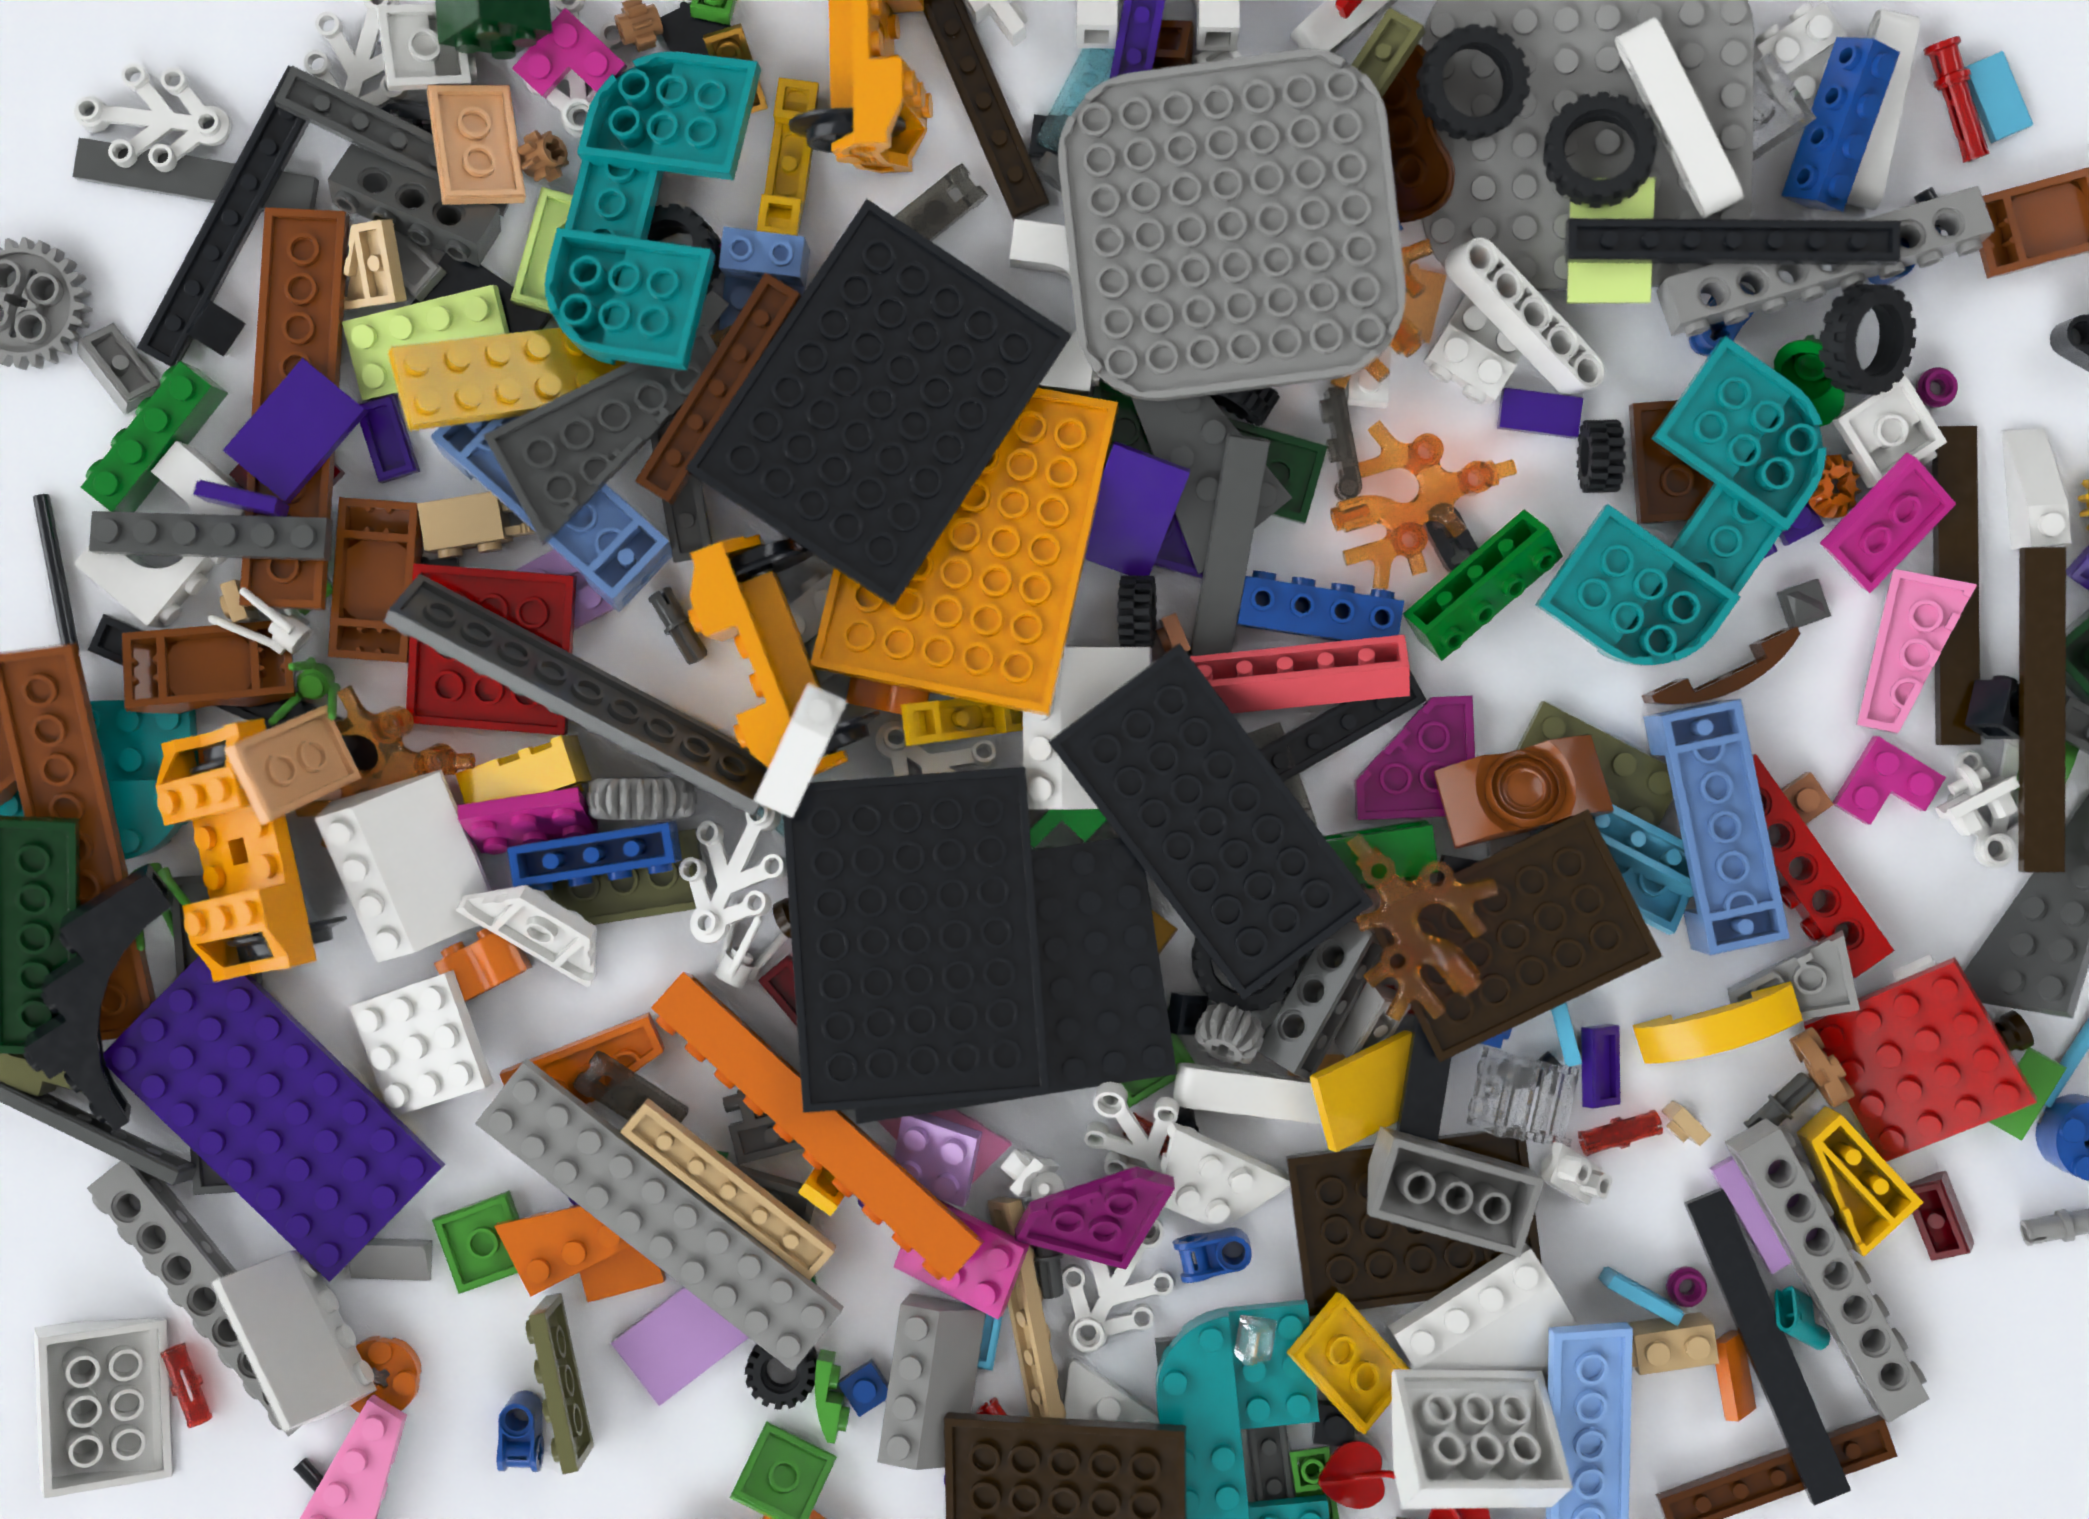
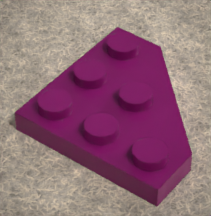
[1354,695,1475,820]
[1015,1166,1175,1270]

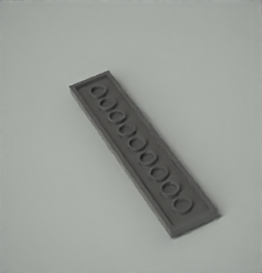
[384,574,769,816]

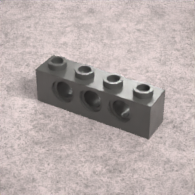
[328,143,501,267]
[1258,921,1384,1080]

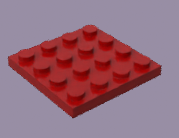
[405,563,577,735]
[1804,957,2037,1162]

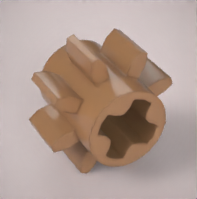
[614,0,663,52]
[517,130,569,183]

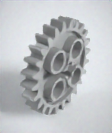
[0,237,93,370]

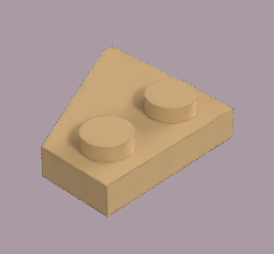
[343,219,407,310]

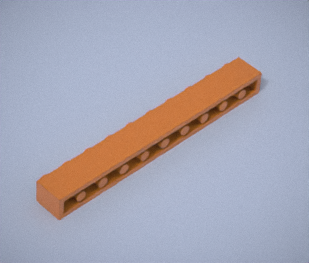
[651,972,985,1281]

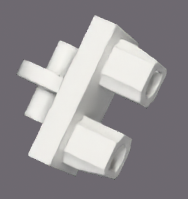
[1935,764,2020,836]
[1540,1142,1613,1205]
[1000,1149,1066,1200]

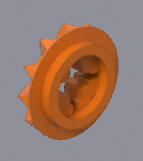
[1808,454,1862,519]

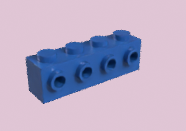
[1781,37,1900,212]
[1237,570,1404,641]
[507,821,682,891]

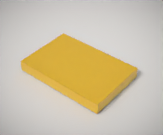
[1309,1030,1412,1152]
[1286,1292,1411,1434]

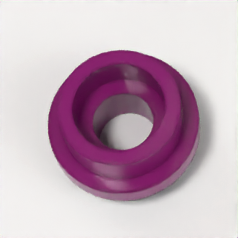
[1916,367,1958,408]
[1666,1266,1707,1307]

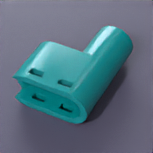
[1774,1285,1831,1350]

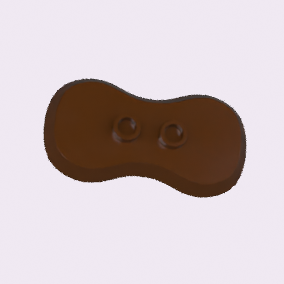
[1382,44,1455,223]

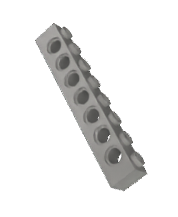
[1656,186,1995,337]
[1724,1118,1930,1423]
[87,1161,300,1437]

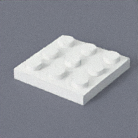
[350,970,494,1116]

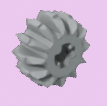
[1194,1002,1265,1066]

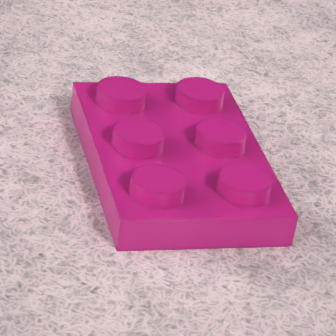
[1820,452,1956,593]
[458,787,599,855]
[893,1200,1030,1319]

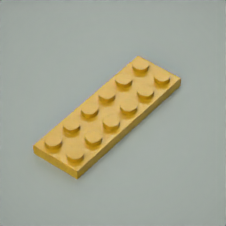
[388,327,629,431]

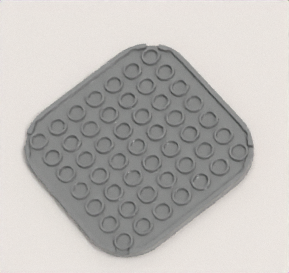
[1422,0,1754,291]
[1058,49,1406,401]

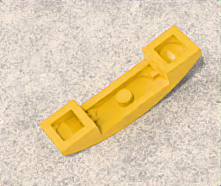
[756,77,819,236]
[901,698,1023,746]
[1632,981,1803,1064]

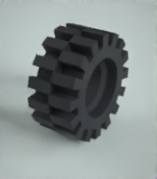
[1210,387,1280,426]
[1577,420,1626,493]
[1117,576,1157,648]
[745,1343,817,1410]

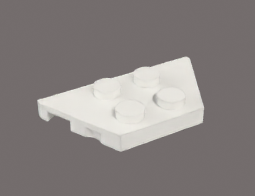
[455,885,596,988]
[1160,1121,1290,1231]
[1064,1356,1159,1424]

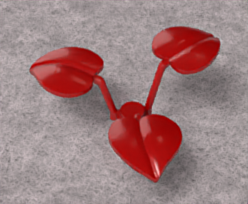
[1318,1441,1490,1519]

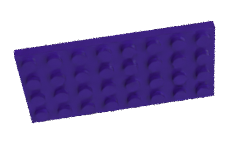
[103,956,446,1282]

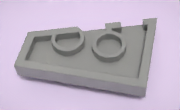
[1727,930,1860,1019]

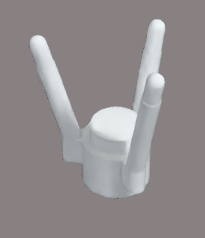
[208,587,313,655]
[715,903,788,988]

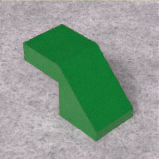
[1030,809,1107,849]

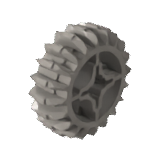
[586,777,697,820]

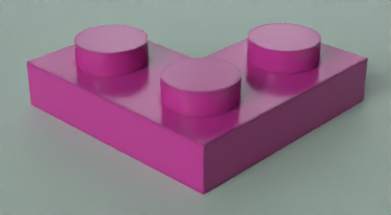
[512,8,628,99]
[1832,736,1946,825]

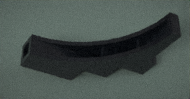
[23,863,173,1131]

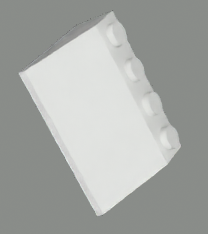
[1023,647,1152,809]
[314,769,492,963]
[1388,1243,1578,1374]
[212,1250,377,1432]
[34,1318,172,1499]
[1391,1370,1573,1509]

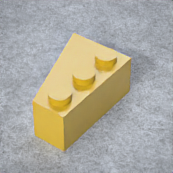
[455,735,592,804]
[1796,1106,1924,1257]

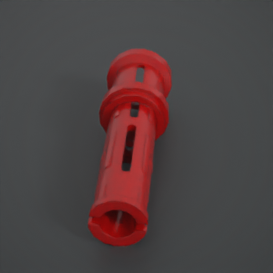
[1923,36,1990,163]

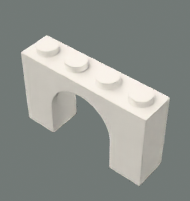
[1076,0,1240,51]
[1009,219,1100,397]
[73,441,245,628]

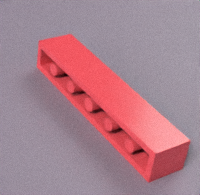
[1190,635,1410,714]

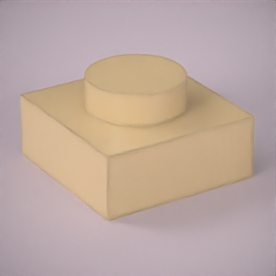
[219,579,261,623]
[1661,1100,1711,1146]

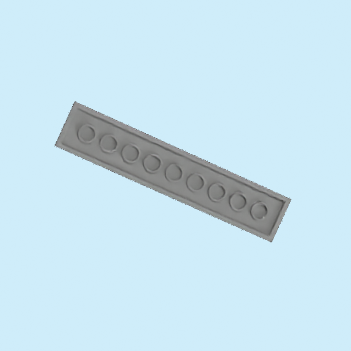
[475,1059,844,1371]

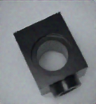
[1965,675,2019,739]

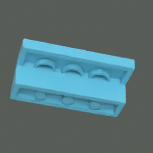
[1543,804,1694,935]

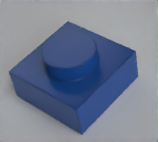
[838,1359,889,1417]

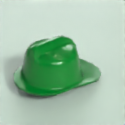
[1774,334,1845,427]

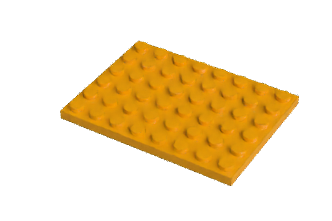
[810,388,1119,716]

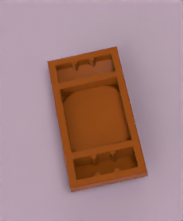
[1979,167,2089,279]
[328,497,423,663]
[122,620,296,714]
[1434,735,1614,849]

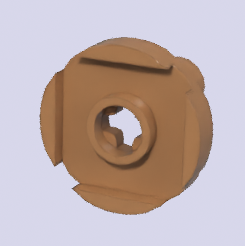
[1789,1027,1855,1108]

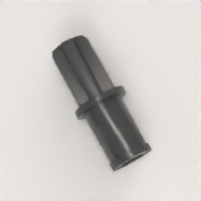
[648,587,708,665]
[1743,1072,1817,1128]
[1034,1246,1064,1299]

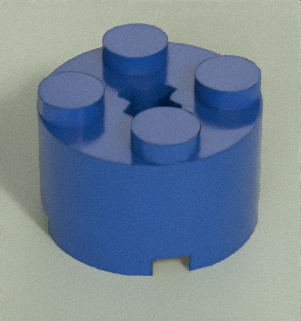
[2035,1094,2089,1181]

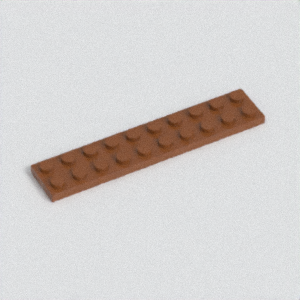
[239,207,350,611]
[0,642,156,1040]

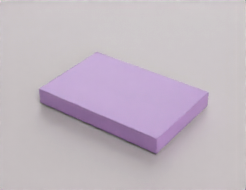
[1709,1151,1837,1274]
[611,1287,749,1406]

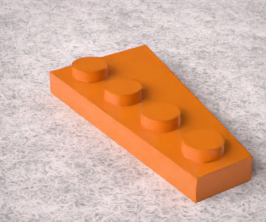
[499,1012,665,1105]
[494,1204,631,1297]

